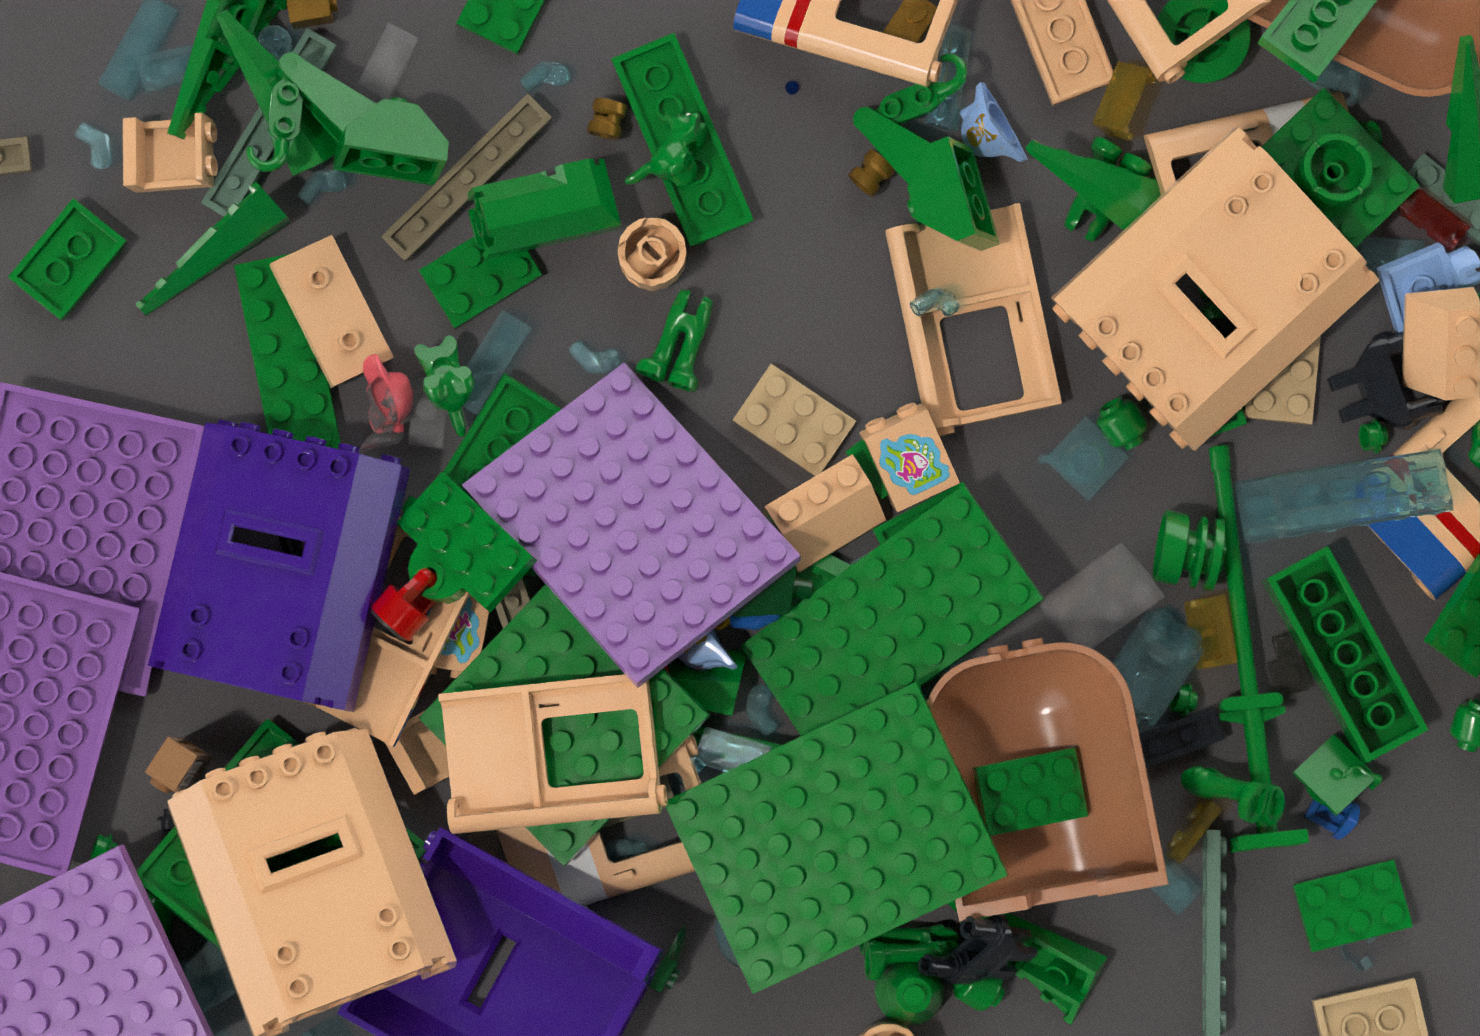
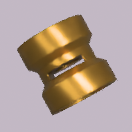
[587,98,627,140]
[847,149,895,197]

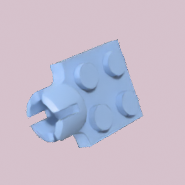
[1376,242,1480,333]

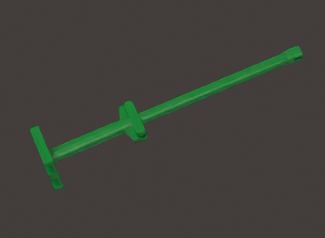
[1209,445,1309,853]

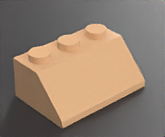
[1402,287,1480,400]
[763,454,886,573]

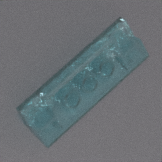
[1234,449,1454,544]

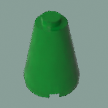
[875,962,944,1025]

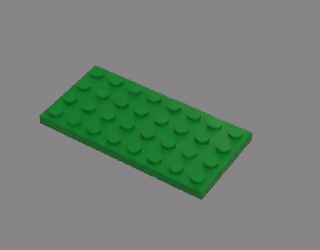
[740,485,1045,736]

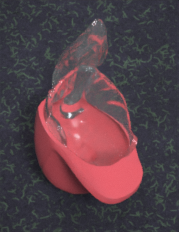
[361,354,414,454]

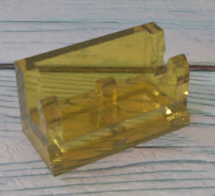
[1092,61,1157,141]
[1183,595,1238,670]

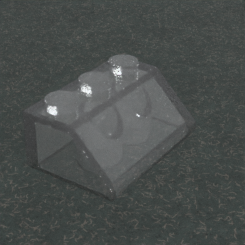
[1038,542,1165,649]

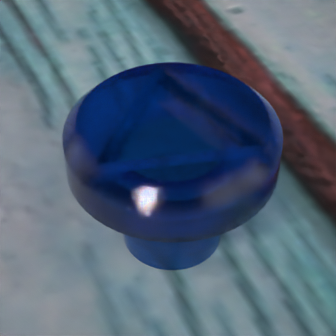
[785,81,799,95]

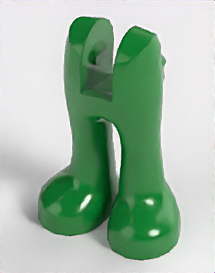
[1064,136,1152,242]
[635,289,713,393]
[1181,766,1285,826]
[859,924,959,981]

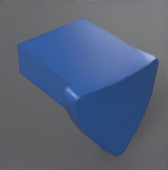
[1303,799,1360,840]

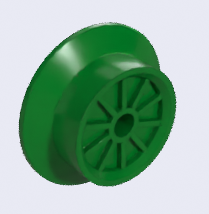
[1157,0,1250,84]

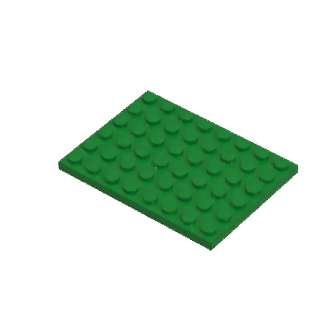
[665,682,1009,994]

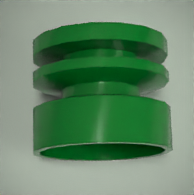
[1153,510,1226,591]

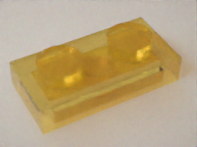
[1166,800,1222,864]

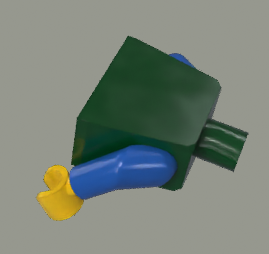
[715,565,812,630]

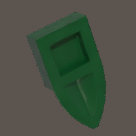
[649,924,686,993]

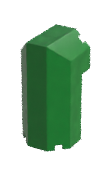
[467,158,621,260]

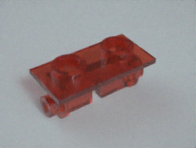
[1397,187,1470,251]

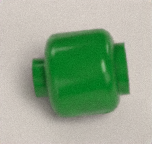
[1096,397,1148,450]
[1449,698,1480,752]
[951,979,1005,1012]

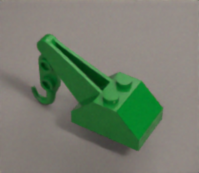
[246,52,449,186]
[853,54,1000,251]

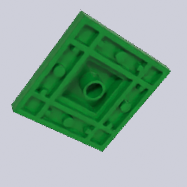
[1261,88,1420,248]

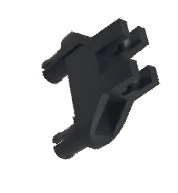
[1327,332,1443,430]
[918,915,1038,985]

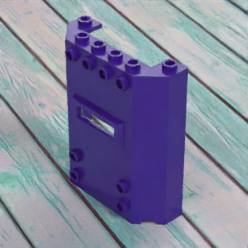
[148,419,410,712]
[337,827,664,1036]

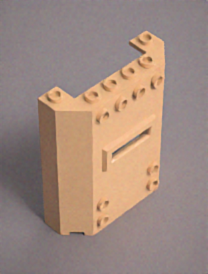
[1051,127,1380,451]
[168,728,457,1036]

